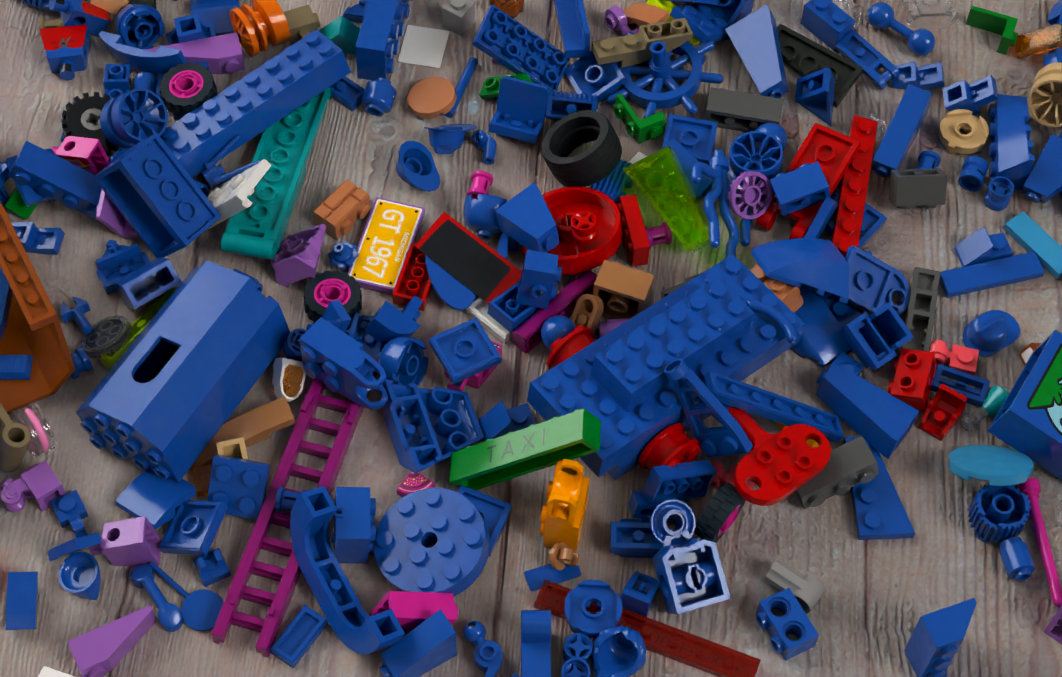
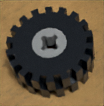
[61,92,119,156]

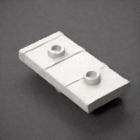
[206,159,271,230]

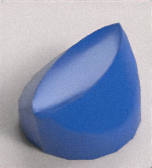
[59,552,101,600]

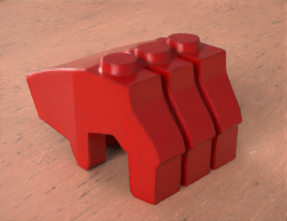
[919,383,968,441]

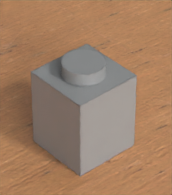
[442,0,475,37]

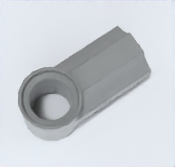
[765,559,826,613]

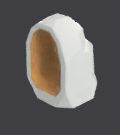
[272,358,306,402]

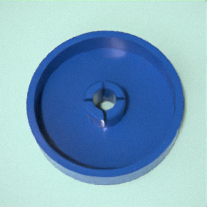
[374,488,490,596]

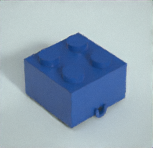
[331,487,376,563]

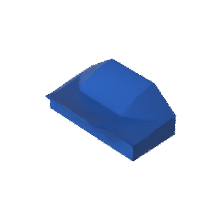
[610,519,662,558]

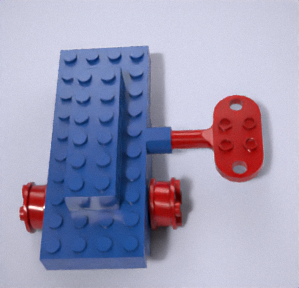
[527,254,831,506]

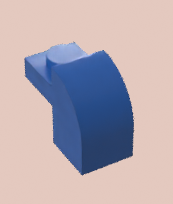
[364,295,423,344]

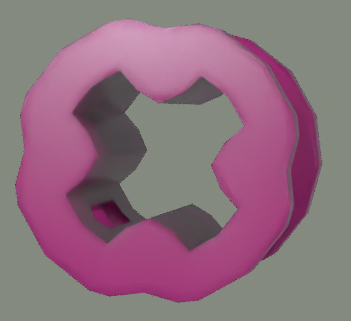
[467,171,494,199]

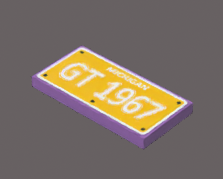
[348,197,425,294]

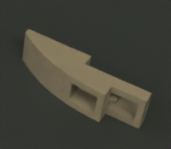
[591,18,693,68]

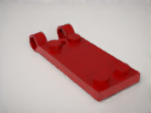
[756,123,860,239]

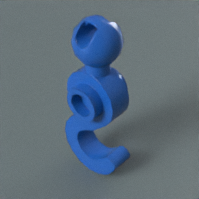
[463,621,520,677]

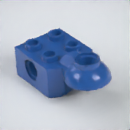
[651,499,731,614]

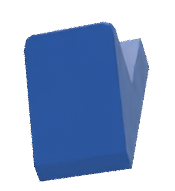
[954,227,1013,267]
[478,401,536,442]

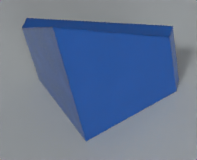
[795,67,835,126]

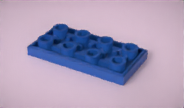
[472,4,570,91]

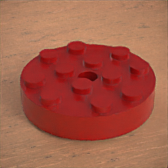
[520,187,623,275]

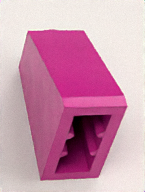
[369,591,458,639]

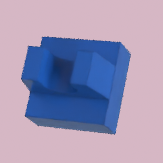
[193,548,231,587]

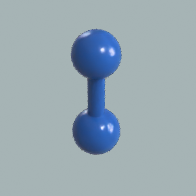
[867,2,935,56]

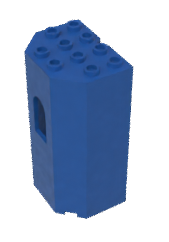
[76,260,290,483]

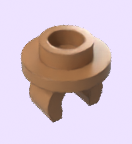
[548,542,580,571]

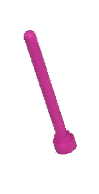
[1017,478,1062,607]

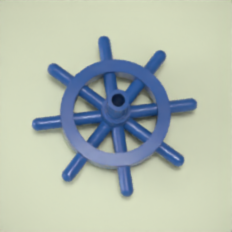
[607,32,723,119]

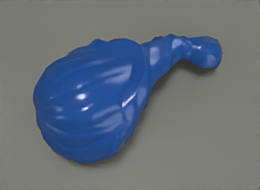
[592,625,646,677]

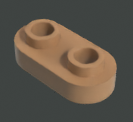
[571,294,604,337]

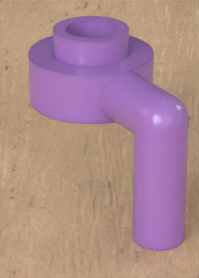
[604,5,639,36]

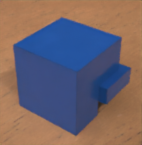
[842,302,914,371]

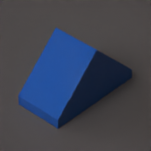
[621,571,660,620]

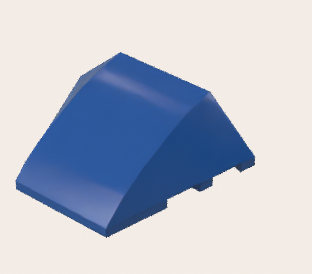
[751,238,849,304]
[383,379,484,474]

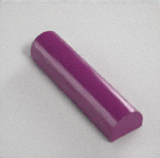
[511,270,598,354]

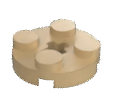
[938,109,989,155]

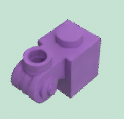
[0,460,65,512]

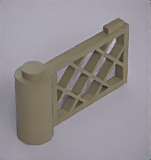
[0,403,31,472]

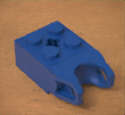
[299,318,388,410]

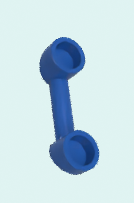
[130,563,183,632]

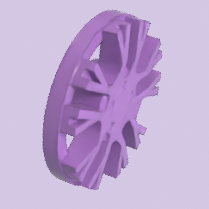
[727,171,772,219]

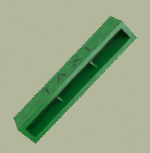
[449,408,601,490]

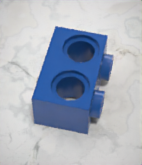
[756,588,819,661]

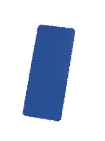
[524,564,582,591]

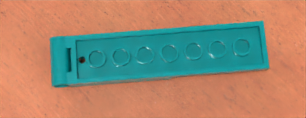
[221,88,331,260]

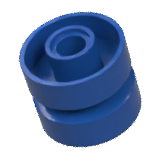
[100,88,168,148]
[729,131,783,199]

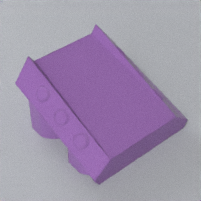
[269,224,326,288]

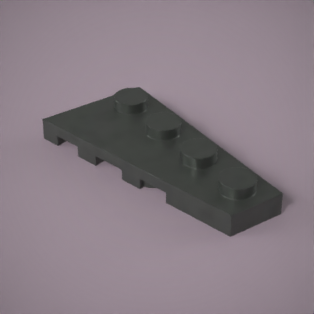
[777,24,863,108]

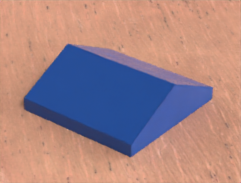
[190,0,240,36]
[564,51,626,103]

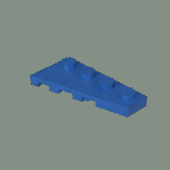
[843,436,915,540]

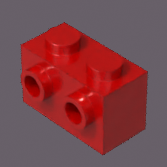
[888,348,937,411]

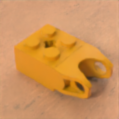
[539,459,590,553]

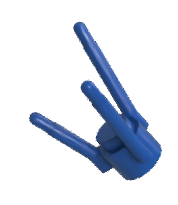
[202,135,261,189]

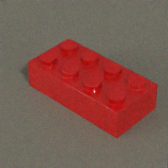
[617,194,650,267]
[392,242,433,311]

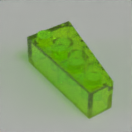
[623,146,710,252]

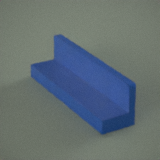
[553,0,590,58]

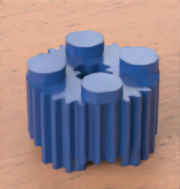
[968,483,1032,544]

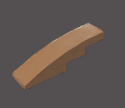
[191,396,295,473]

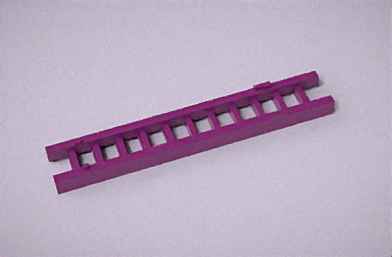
[211,359,377,658]

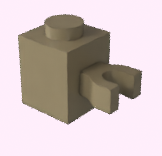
[283,4,320,45]

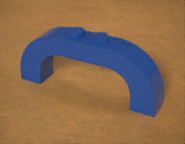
[290,486,405,654]

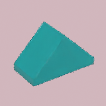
[319,16,360,54]

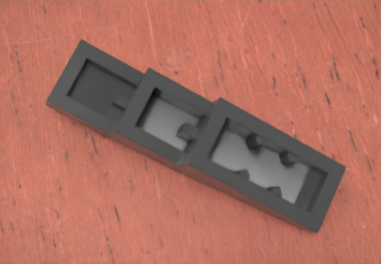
[901,267,941,351]

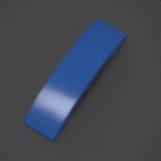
[99,31,187,73]

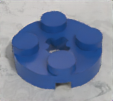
[564,580,622,638]

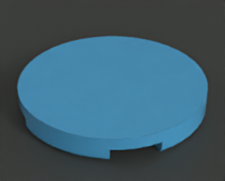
[948,445,1034,486]

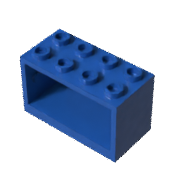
[93,132,221,258]

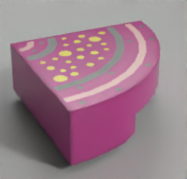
[396,471,435,497]

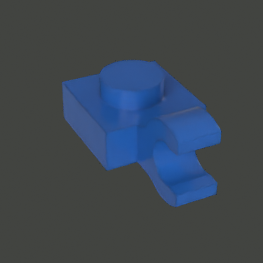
[50,490,88,538]

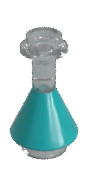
[959,386,1011,432]

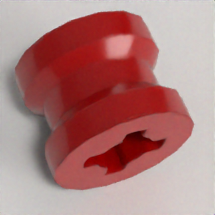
[571,211,598,244]

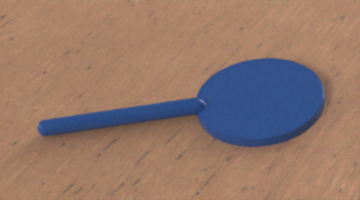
[149,561,224,631]

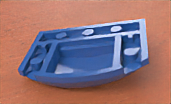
[790,283,861,368]

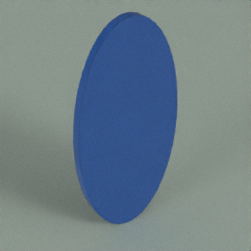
[425,255,476,310]

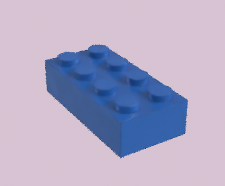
[487,282,557,333]
[641,460,717,504]

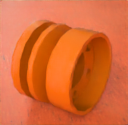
[229,0,291,57]

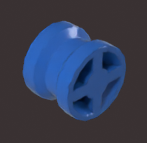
[71,346,93,379]
[563,633,593,664]

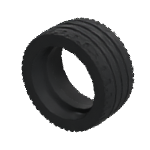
[541,110,622,187]

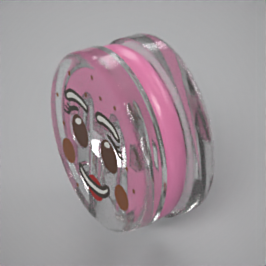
[12,402,57,457]

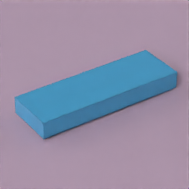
[1003,211,1062,279]

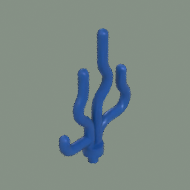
[691,150,753,258]

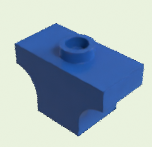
[166,13,216,45]

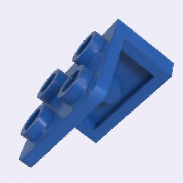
[488,76,549,144]

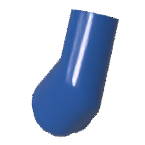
[472,130,497,165]

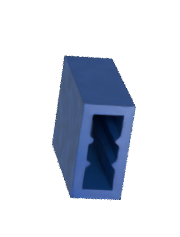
[113,257,182,309]

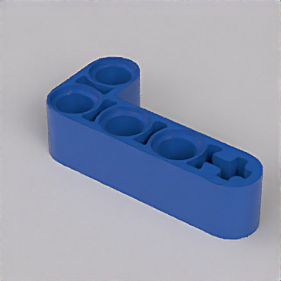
[521,610,551,677]

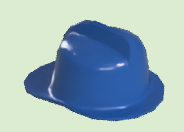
[424,124,477,154]
[396,141,441,192]
[962,310,1020,356]

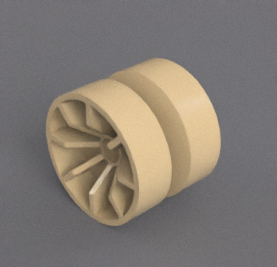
[1028,62,1062,127]

